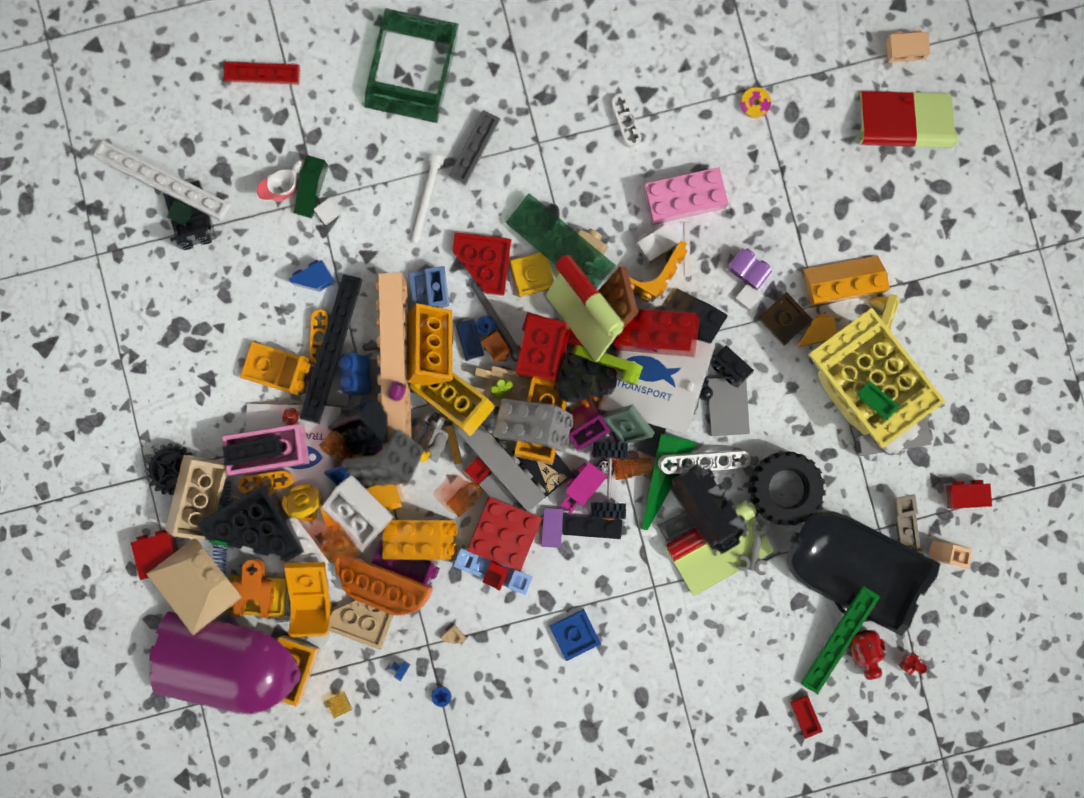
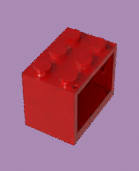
[516,315,571,383]

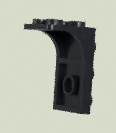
[163,180,217,250]

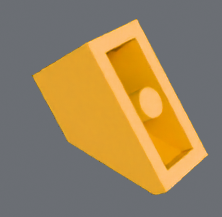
[796,313,837,348]

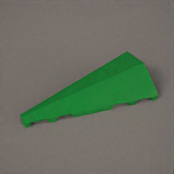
[641,434,696,531]

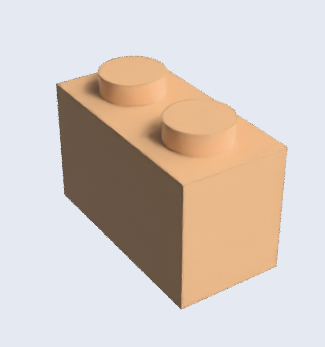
[886,30,930,63]

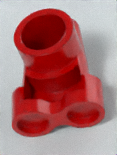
[898,652,927,676]

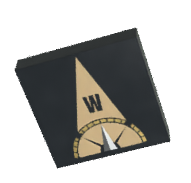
[521,453,574,499]

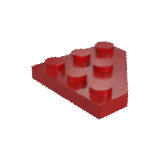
[452,232,512,296]

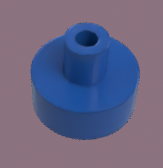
[390,661,411,681]

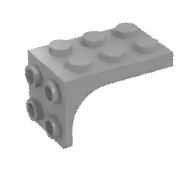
[493,399,573,452]

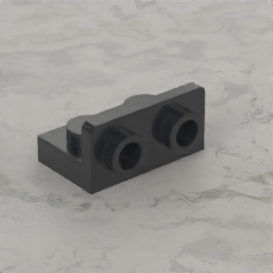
[710,345,754,388]

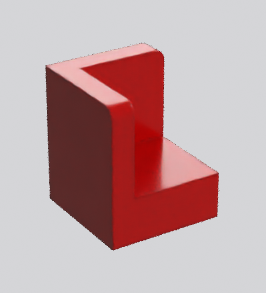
[482,561,509,591]

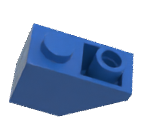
[289,260,336,292]

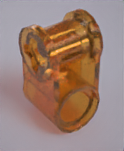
[446,482,482,517]

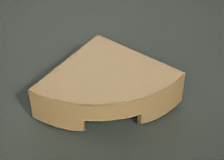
[440,624,467,644]

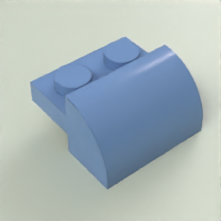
[409,266,449,308]

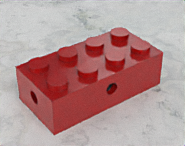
[614,309,700,357]

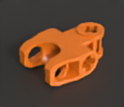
[232,558,274,618]

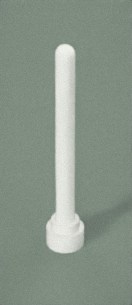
[412,154,445,243]

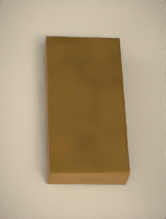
[445,425,463,465]

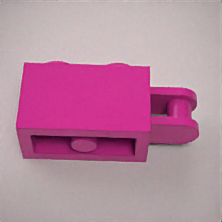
[560,461,608,514]

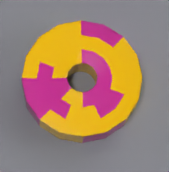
[740,87,771,119]

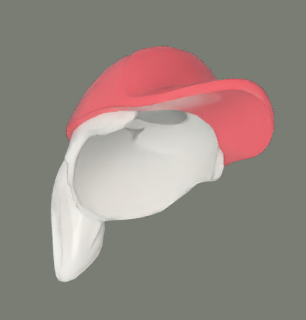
[257,161,302,202]

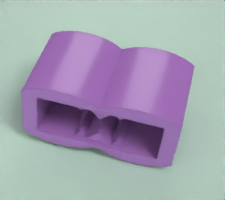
[726,248,772,290]

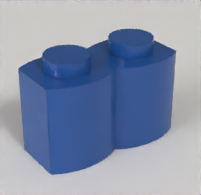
[339,353,370,396]

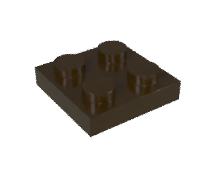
[758,292,813,346]

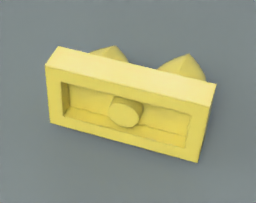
[870,294,900,330]

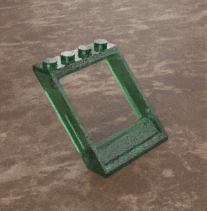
[364,8,459,123]

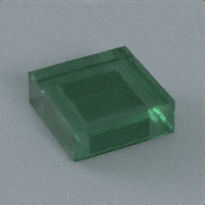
[167,200,193,226]

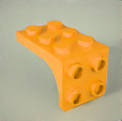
[629,240,688,303]
[240,342,312,396]
[383,520,457,560]
[284,562,332,637]

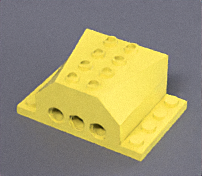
[809,308,946,449]

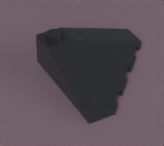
[197,480,304,562]

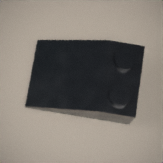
[663,289,728,344]

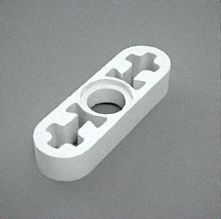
[612,94,641,148]

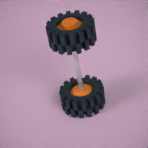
[591,442,628,520]

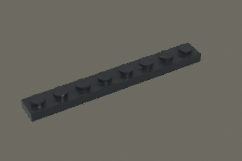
[299,274,363,424]

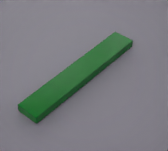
[800,585,880,694]

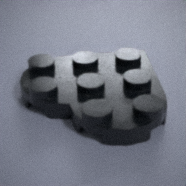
[554,352,617,404]

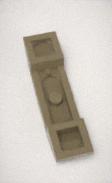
[895,494,924,555]

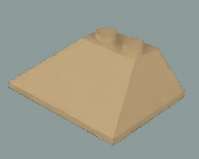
[147,539,242,635]

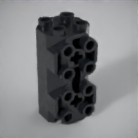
[671,466,748,556]

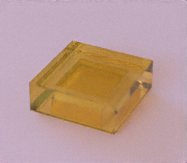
[326,691,353,718]

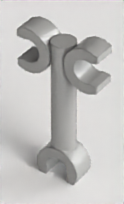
[738,522,768,575]

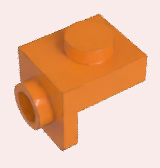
[481,330,510,362]

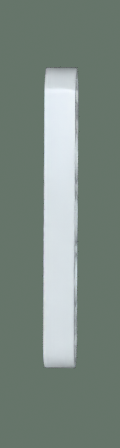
[658,449,751,474]

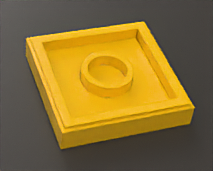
[510,251,554,298]

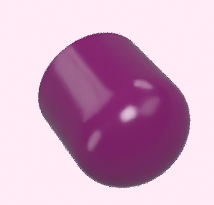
[388,381,407,401]

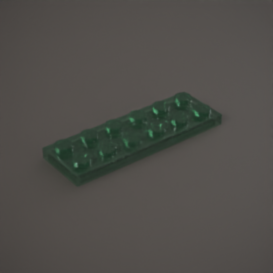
[506,193,616,289]

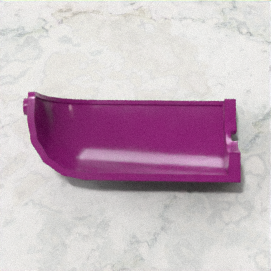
[149,611,301,714]

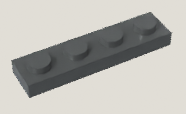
[449,110,500,186]

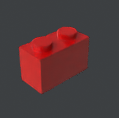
[946,480,992,509]

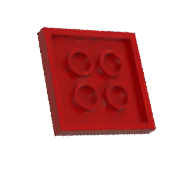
[467,496,542,572]

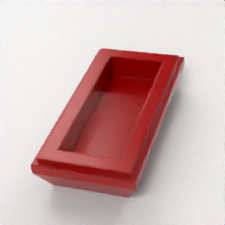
[790,695,823,739]

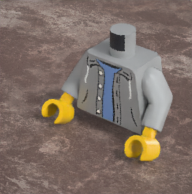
[411,414,449,463]

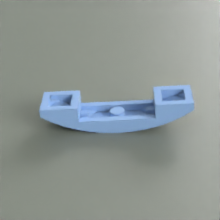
[453,548,533,595]

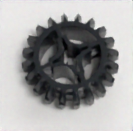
[144,443,193,495]

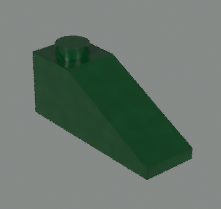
[293,155,328,219]

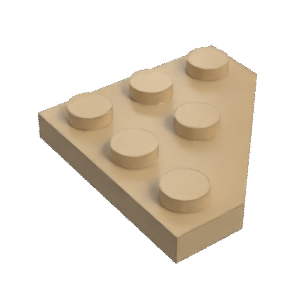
[329,600,394,650]

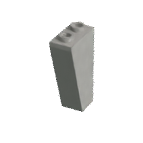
[855,415,933,457]

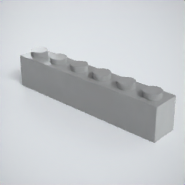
[452,423,546,512]

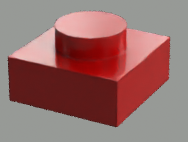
[465,457,491,484]

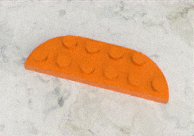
[335,551,433,616]

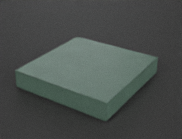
[602,404,655,443]

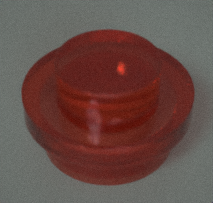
[282,408,299,426]

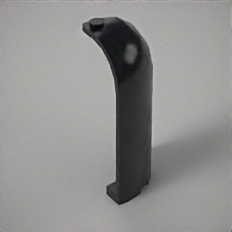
[787,511,941,636]

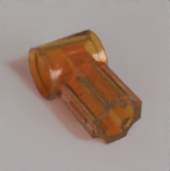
[319,430,356,466]
[613,458,653,480]

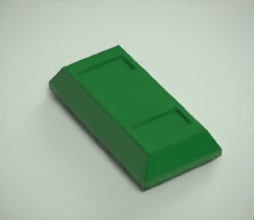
[856,380,900,421]

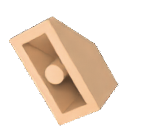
[929,540,972,569]

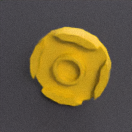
[282,484,322,522]

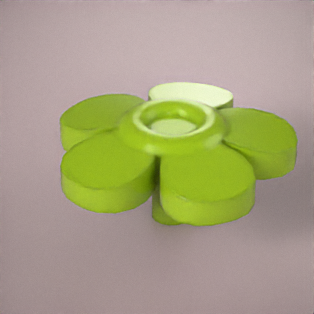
[491,379,513,399]

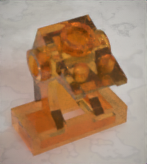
[319,522,362,565]

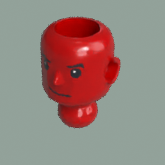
[848,630,885,680]

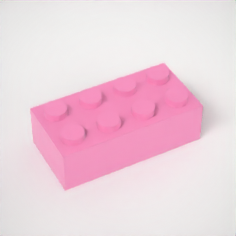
[644,167,728,225]
[222,424,310,476]

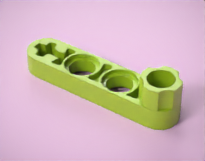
[571,345,643,385]

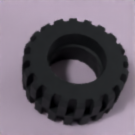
[748,451,826,526]

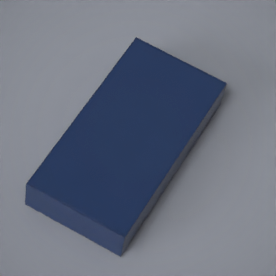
[455,319,485,361]

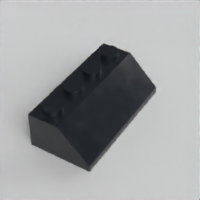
[328,399,388,455]

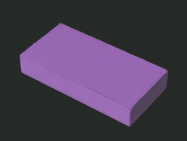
[542,508,563,548]

